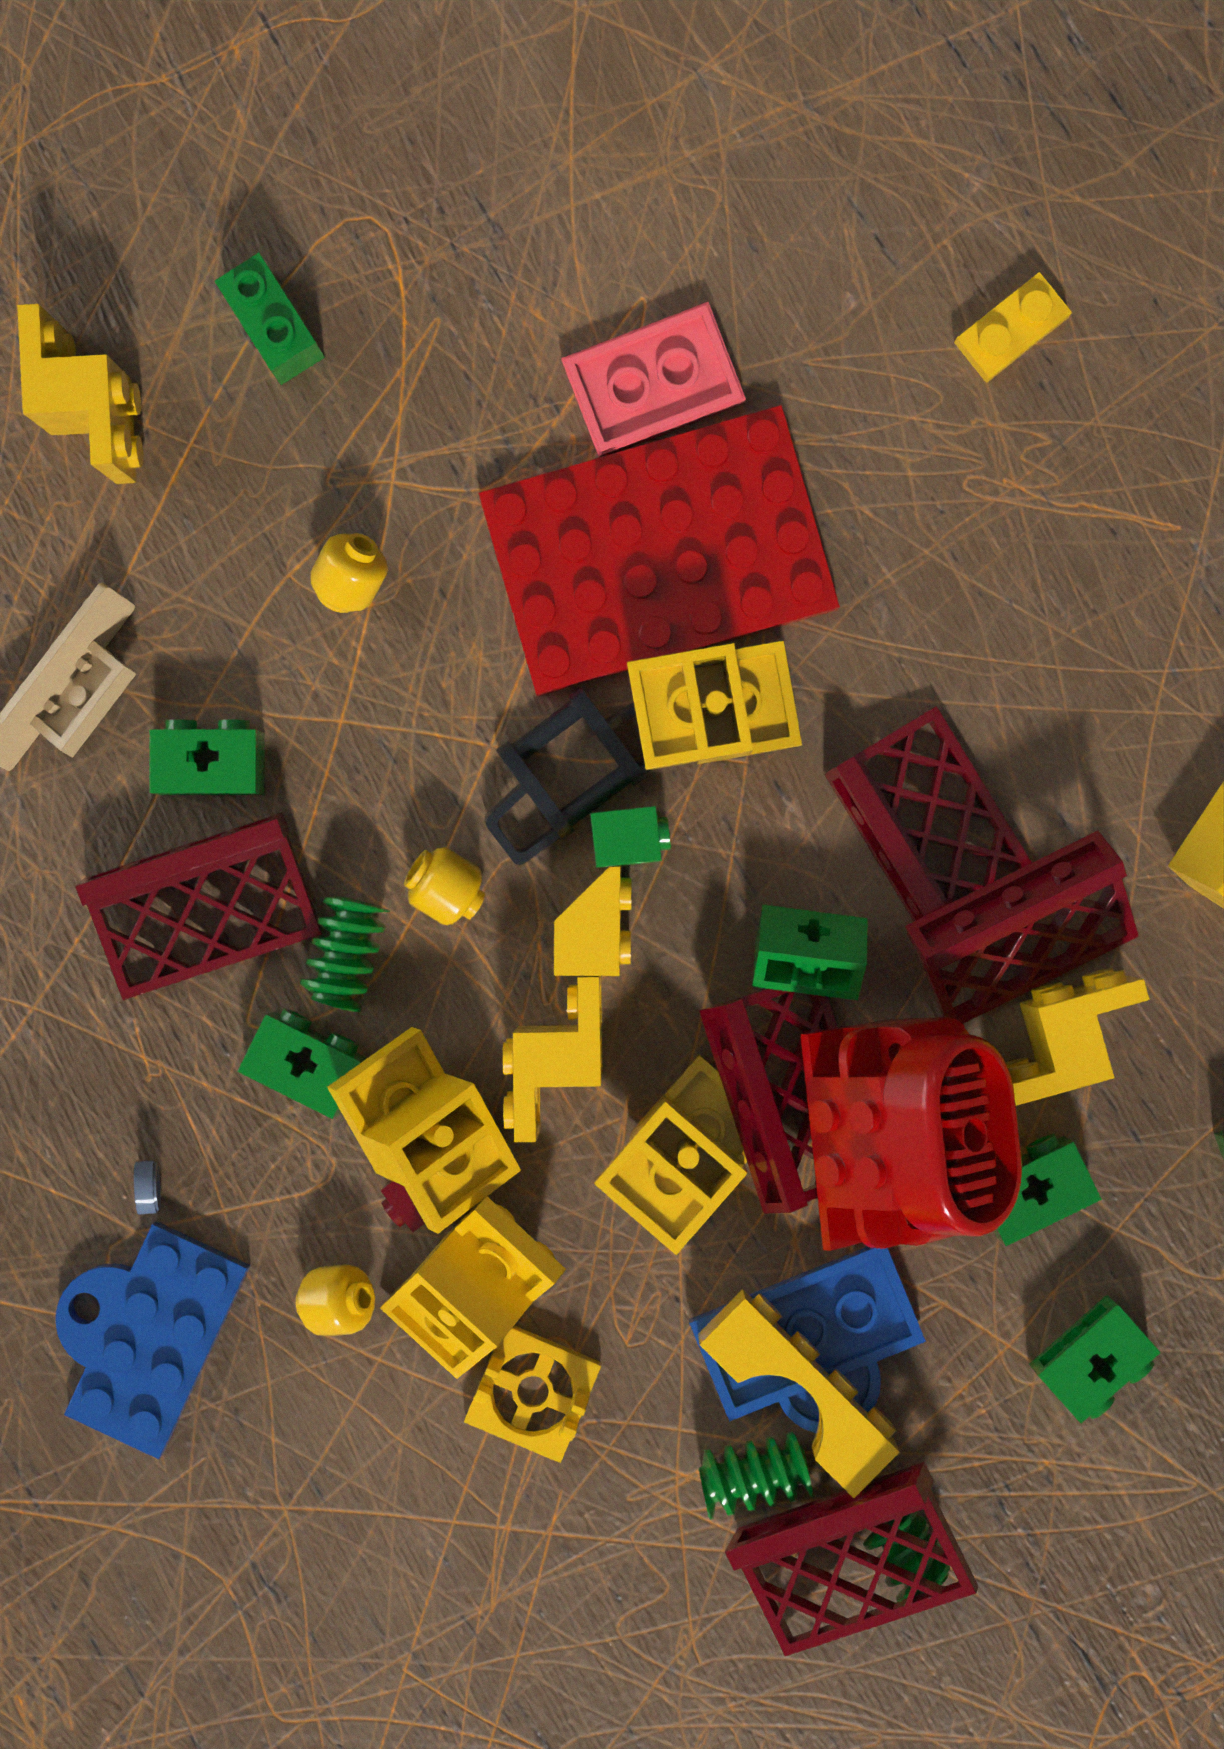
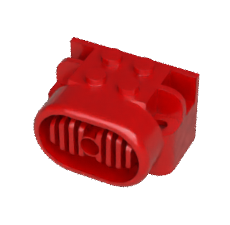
[800,1017,1022,1251]

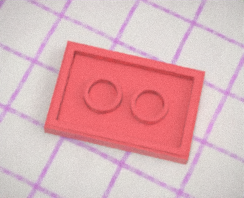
[561,302,746,458]

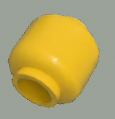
[310,533,388,613]
[404,847,486,925]
[296,1264,375,1336]

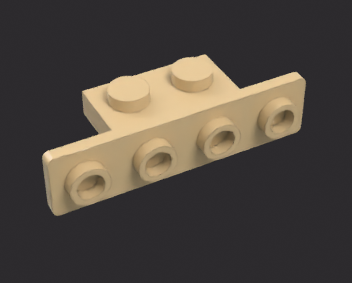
[0,583,136,771]

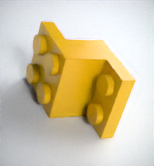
[17,304,144,484]
[627,641,802,770]
[1006,968,1150,1106]
[503,976,603,1142]
[327,1027,521,1234]
[594,1054,747,1255]
[380,1196,566,1379]

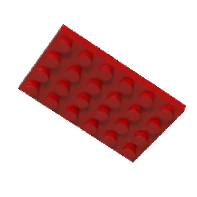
[478,405,840,696]

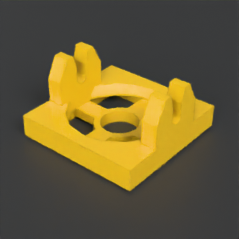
[464,1325,602,1463]

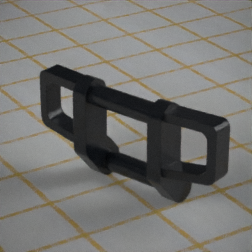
[484,687,651,865]

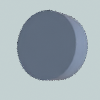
[134,1160,161,1215]

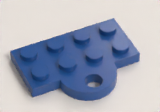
[56,1221,251,1459]
[689,1246,926,1433]

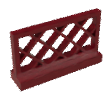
[824,706,1032,921]
[75,812,323,1000]
[905,830,1139,1024]
[699,988,838,1214]
[725,1462,978,1657]

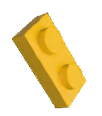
[954,272,1072,383]

